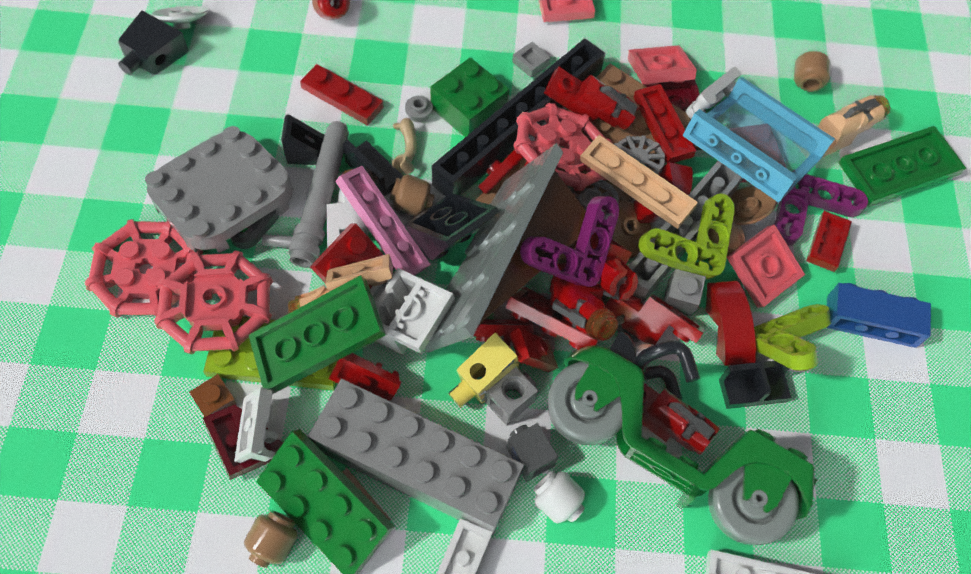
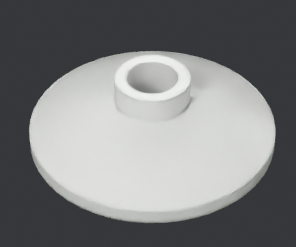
[152,6,208,29]

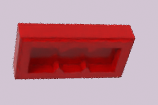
[806,211,852,272]
[510,328,558,373]

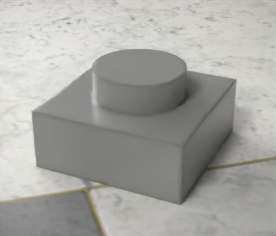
[512,41,551,78]

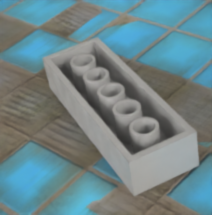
[307,379,524,537]

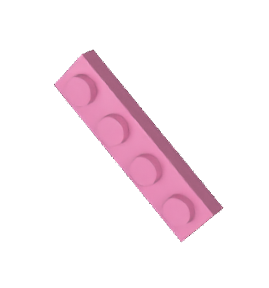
[335,166,431,276]

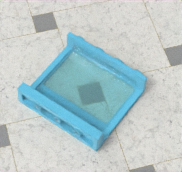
[682,77,835,203]

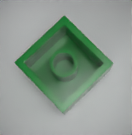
[430,57,510,137]

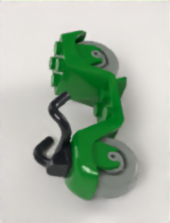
[547,330,817,545]

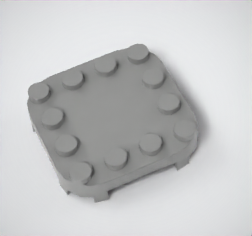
[145,126,294,253]

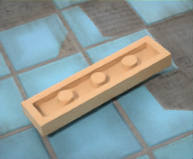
[580,135,698,229]

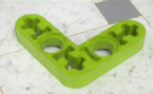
[639,193,735,279]
[754,304,831,371]

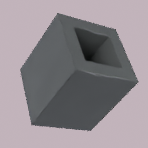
[506,423,558,482]

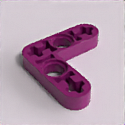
[774,172,868,247]
[520,196,619,287]

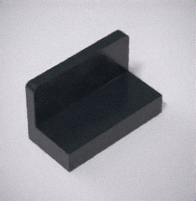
[343,140,403,196]

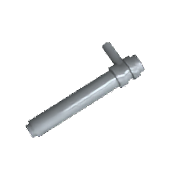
[262,121,349,268]

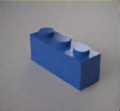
[826,283,931,348]

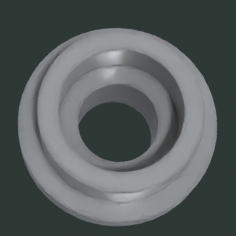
[405,96,433,122]

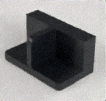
[719,361,791,409]

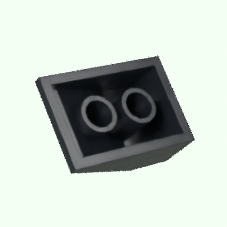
[404,193,499,260]

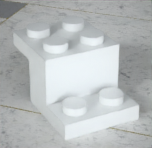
[370,268,455,355]

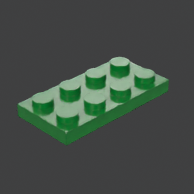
[838,126,966,207]
[249,275,386,394]
[256,429,395,574]

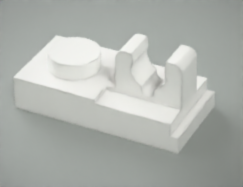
[234,387,278,463]

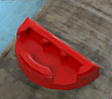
[478,150,523,194]

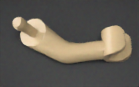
[392,118,417,174]

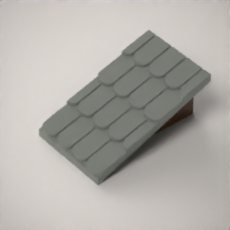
[425,143,586,353]

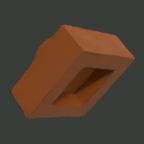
[189,374,237,417]

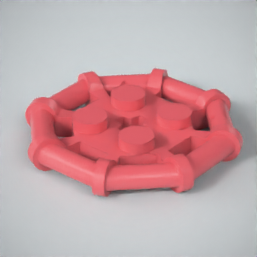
[513,103,613,191]
[85,219,203,318]
[154,250,273,354]

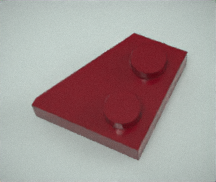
[203,404,285,480]

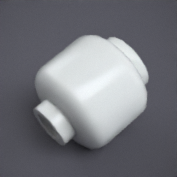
[534,471,585,523]

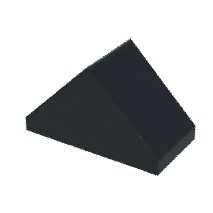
[281,114,325,165]

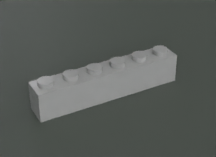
[628,161,743,304]

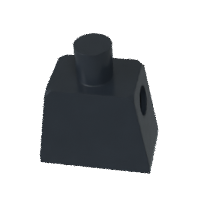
[118,10,189,75]

